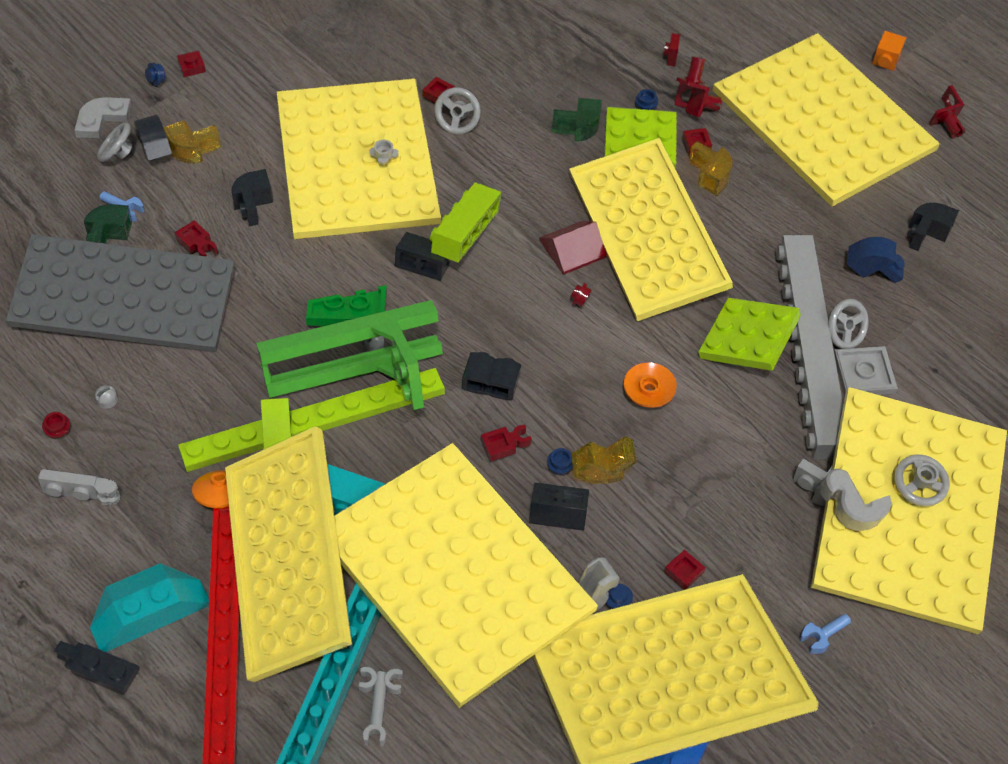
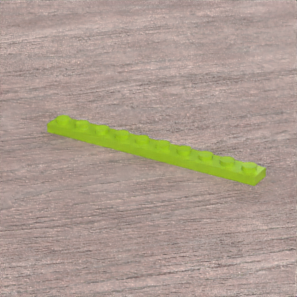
[178,368,445,472]

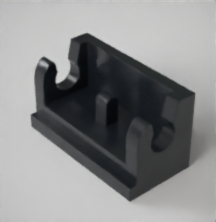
[394,232,450,281]
[529,482,589,531]

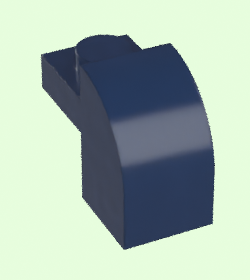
[847,237,905,283]

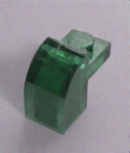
[552,98,602,141]
[83,204,132,244]

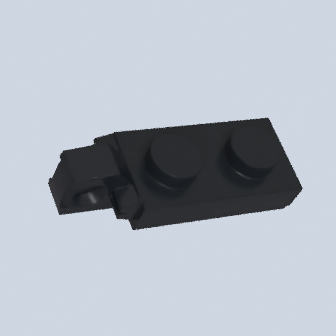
[54,641,139,695]

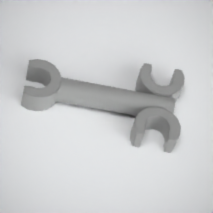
[359,667,403,746]

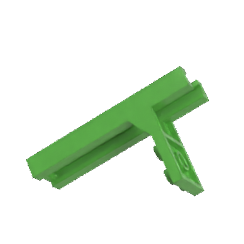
[256,300,443,410]

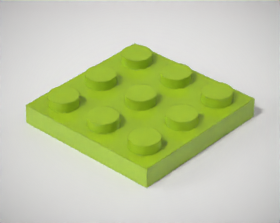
[604,107,677,168]
[699,298,801,371]

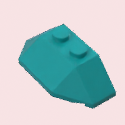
[90,563,209,652]

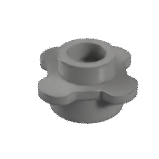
[369,140,398,164]

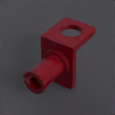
[675,56,706,108]
[676,77,722,117]
[929,85,966,139]

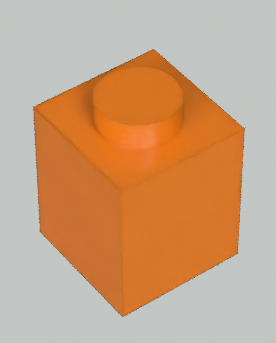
[872,31,906,71]

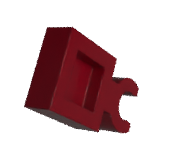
[174,220,218,257]
[480,425,532,462]

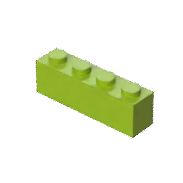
[430,182,502,263]

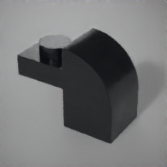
[134,115,172,161]
[231,169,273,227]
[908,203,959,251]

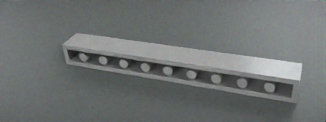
[776,235,843,459]

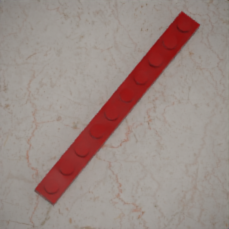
[202,507,240,764]

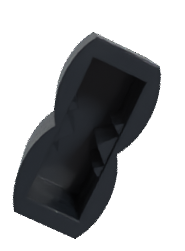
[461,352,521,401]

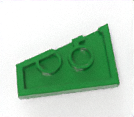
[306,285,387,326]

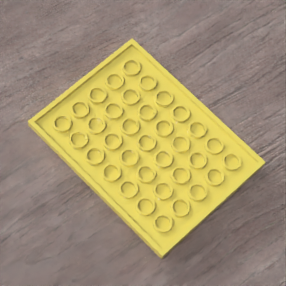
[712,33,940,207]
[277,79,441,239]
[811,387,1007,634]
[334,443,598,708]
[533,574,818,764]

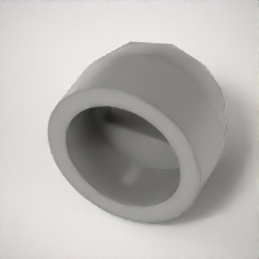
[363,336,384,351]
[95,385,118,409]

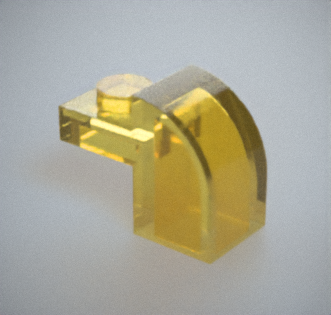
[163,120,221,163]
[689,141,733,196]
[571,436,637,484]

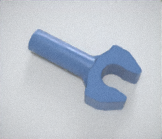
[100,191,144,221]
[800,614,851,654]

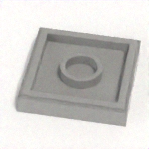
[834,346,898,396]

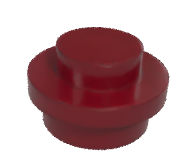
[570,283,592,307]
[42,412,70,438]

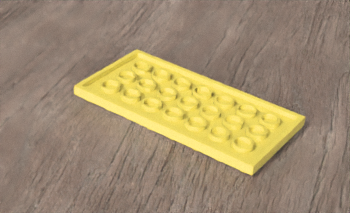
[569,138,733,321]
[225,426,352,682]

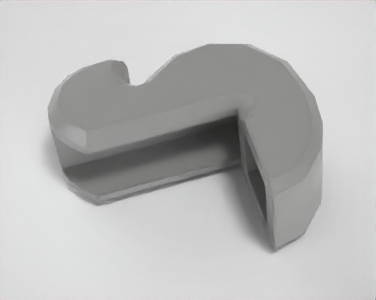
[820,469,892,531]
[578,557,619,615]

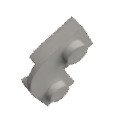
[75,97,131,138]

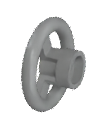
[435,87,480,134]
[97,122,133,162]
[828,299,869,349]
[894,454,950,506]

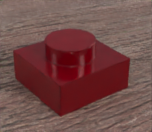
[664,33,680,67]
[177,50,206,77]
[422,77,455,103]
[682,128,712,154]
[664,549,706,590]

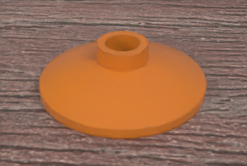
[624,362,677,408]
[192,470,229,508]

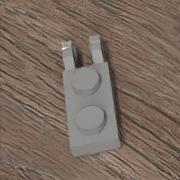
[38,469,120,506]

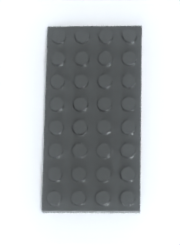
[6,234,235,352]

